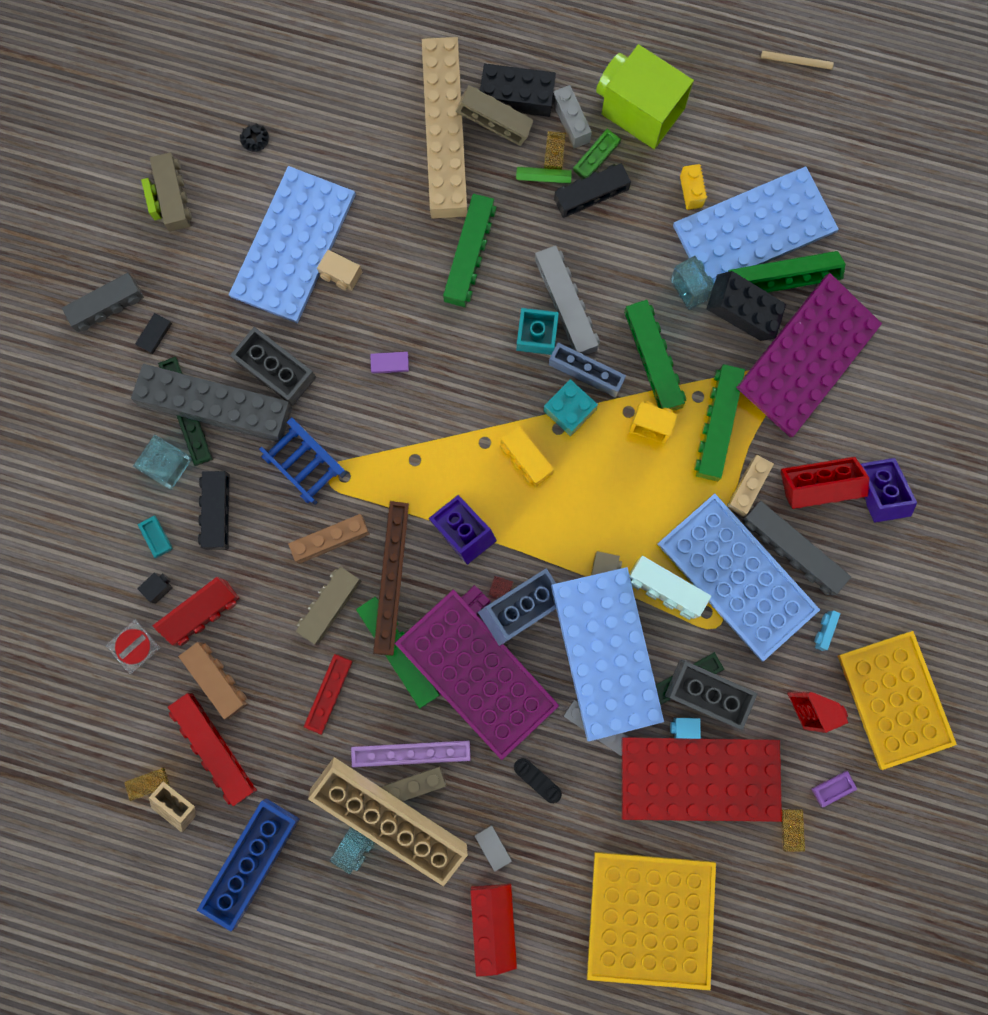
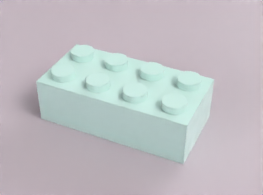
[629,556,711,620]

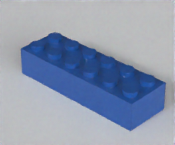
[197,798,300,932]

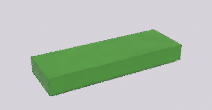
[573,129,621,179]
[516,167,572,183]

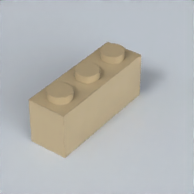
[727,455,774,517]

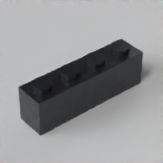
[554,163,631,218]
[198,471,230,550]

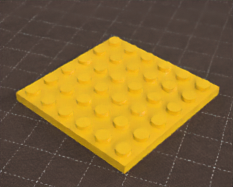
[587,852,716,990]

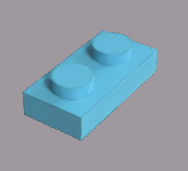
[814,611,841,651]

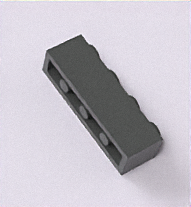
[62,273,144,332]

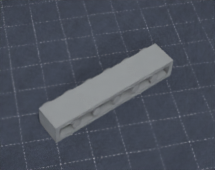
[535,245,600,355]

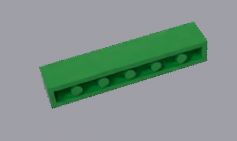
[443,194,497,307]
[728,251,846,293]
[624,300,686,411]
[694,364,745,482]
[356,596,440,709]

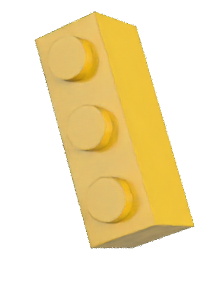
[500,425,554,487]

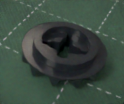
[240,123,269,152]

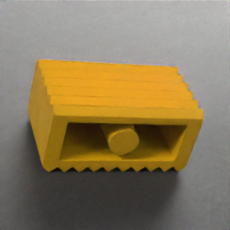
[680,164,708,210]

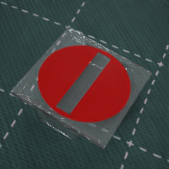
[105,619,160,675]

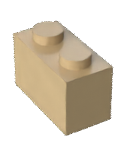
[317,249,362,291]

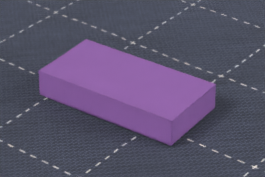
[370,352,409,374]
[811,771,857,808]

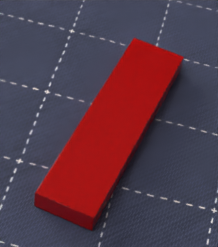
[303,654,353,735]

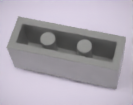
[552,85,592,149]

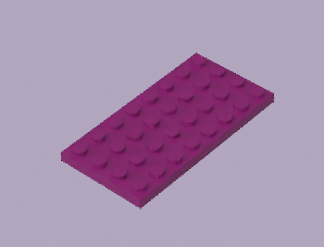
[736,273,882,437]
[395,589,559,760]

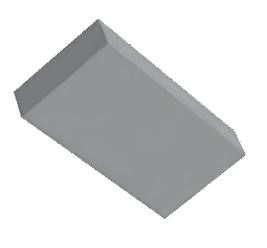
[475,825,512,872]

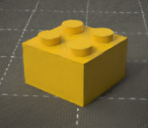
[629,401,678,444]

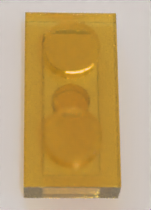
[544,131,566,170]
[124,768,170,801]
[782,809,805,852]

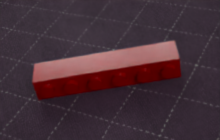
[168,693,257,806]

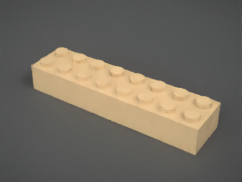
[308,757,468,887]

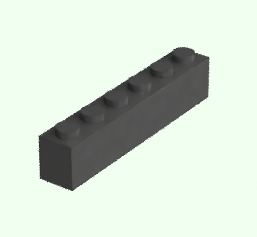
[742,500,851,596]

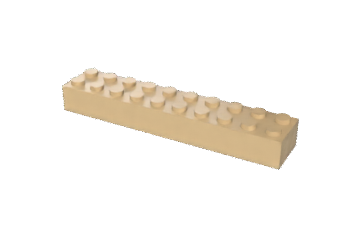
[422,37,467,219]

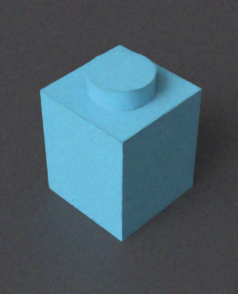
[670,718,701,739]

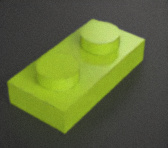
[141,178,162,221]

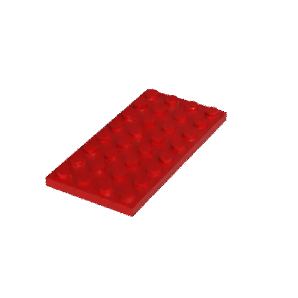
[622,737,782,822]

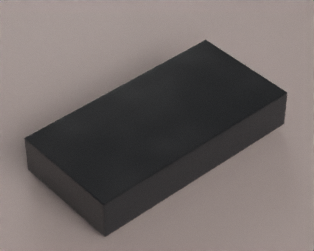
[135,313,172,354]

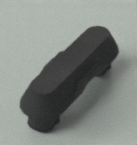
[514,758,562,804]

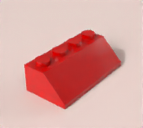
[781,457,869,509]
[152,577,240,646]
[787,692,849,733]
[471,884,517,977]

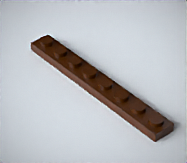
[373,501,409,656]

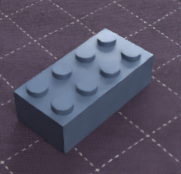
[478,568,556,646]

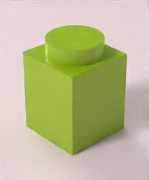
[596,44,694,150]

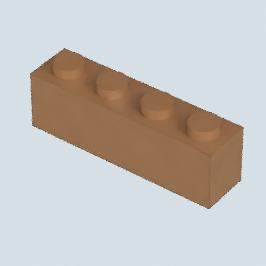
[288,514,370,564]
[178,642,248,720]

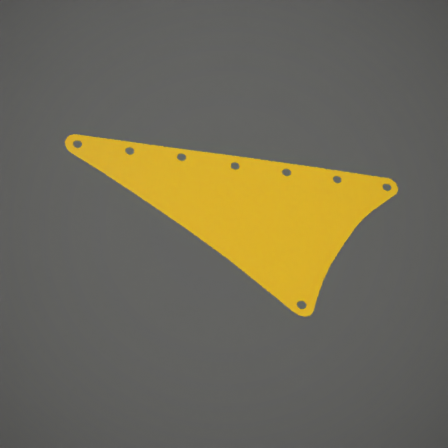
[328,370,766,630]

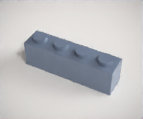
[549,343,626,398]

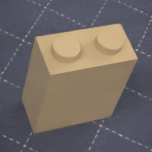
[149,782,196,832]

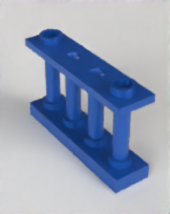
[259,417,347,505]

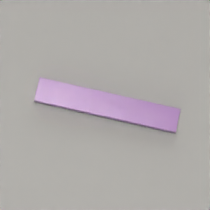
[351,740,471,767]

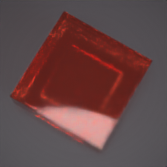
[489,576,513,598]

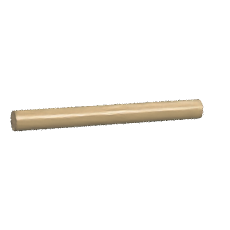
[761,51,834,70]

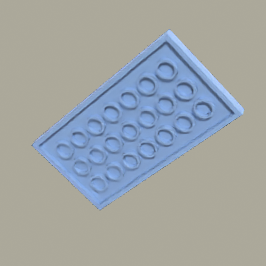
[229,166,356,324]
[673,166,839,289]
[657,494,820,662]
[551,567,664,741]

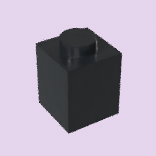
[137,572,173,604]

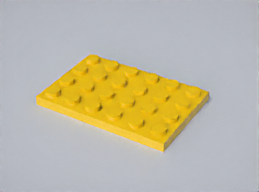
[837,631,957,770]

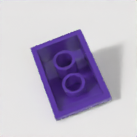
[861,458,917,523]
[429,495,497,565]

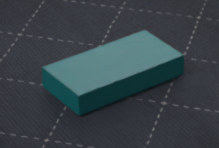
[137,515,173,558]

